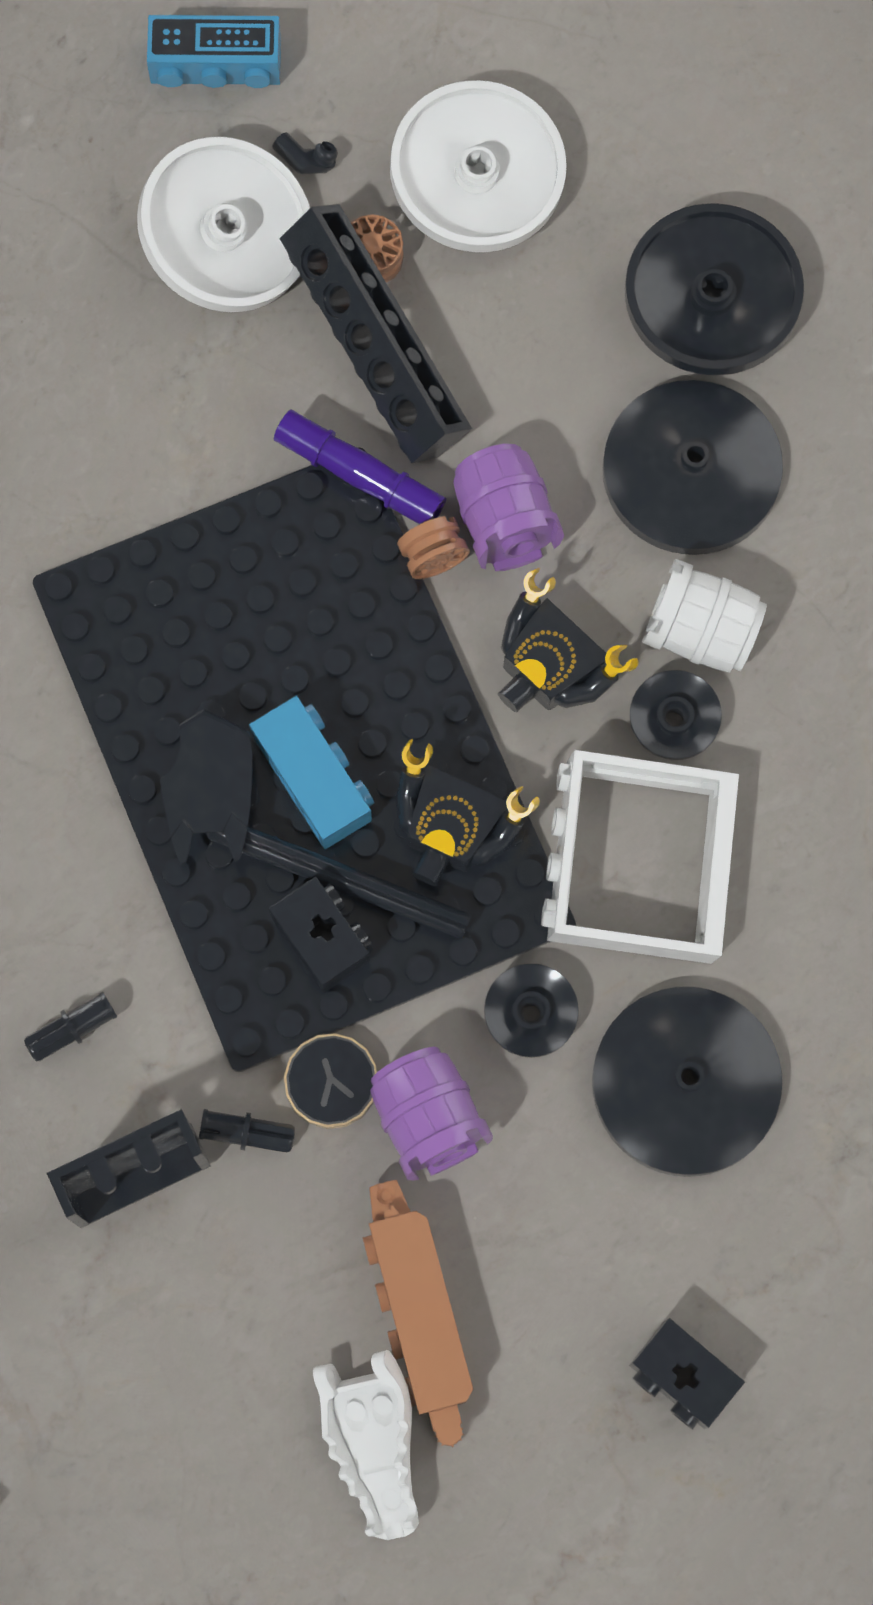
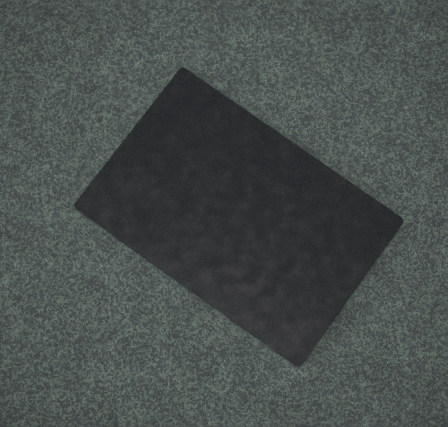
[33,447,576,1072]

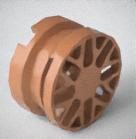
[351,214,404,283]

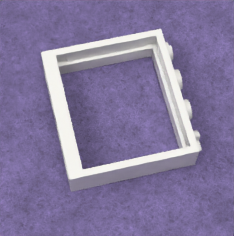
[541,750,739,964]

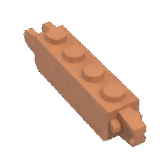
[362,1180,473,1448]

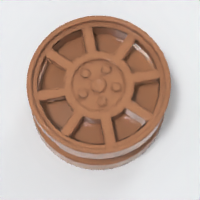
[397,516,470,579]

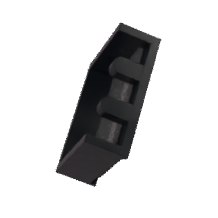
[47,1109,211,1228]

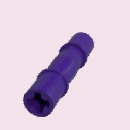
[273,409,446,524]

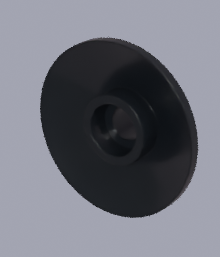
[629,670,722,760]
[484,964,579,1058]

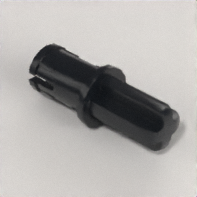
[24,992,117,1062]
[198,1109,295,1153]

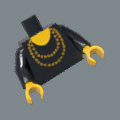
[498,568,638,713]
[396,739,540,886]

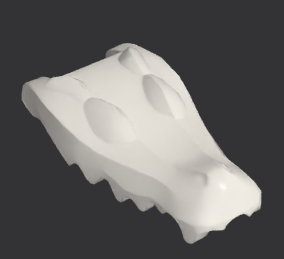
[313,1350,419,1540]

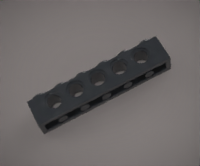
[279,204,472,464]

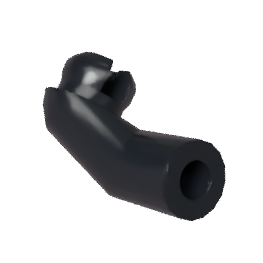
[272,132,338,174]

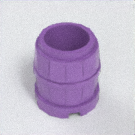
[453,444,564,571]
[370,1046,493,1181]

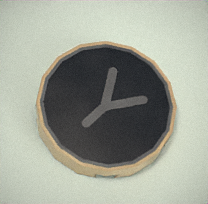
[284,1033,377,1129]

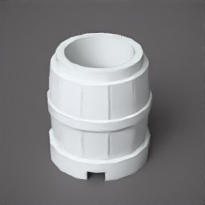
[642,559,767,673]

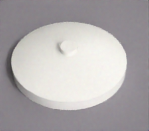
[390,80,567,252]
[137,137,310,312]

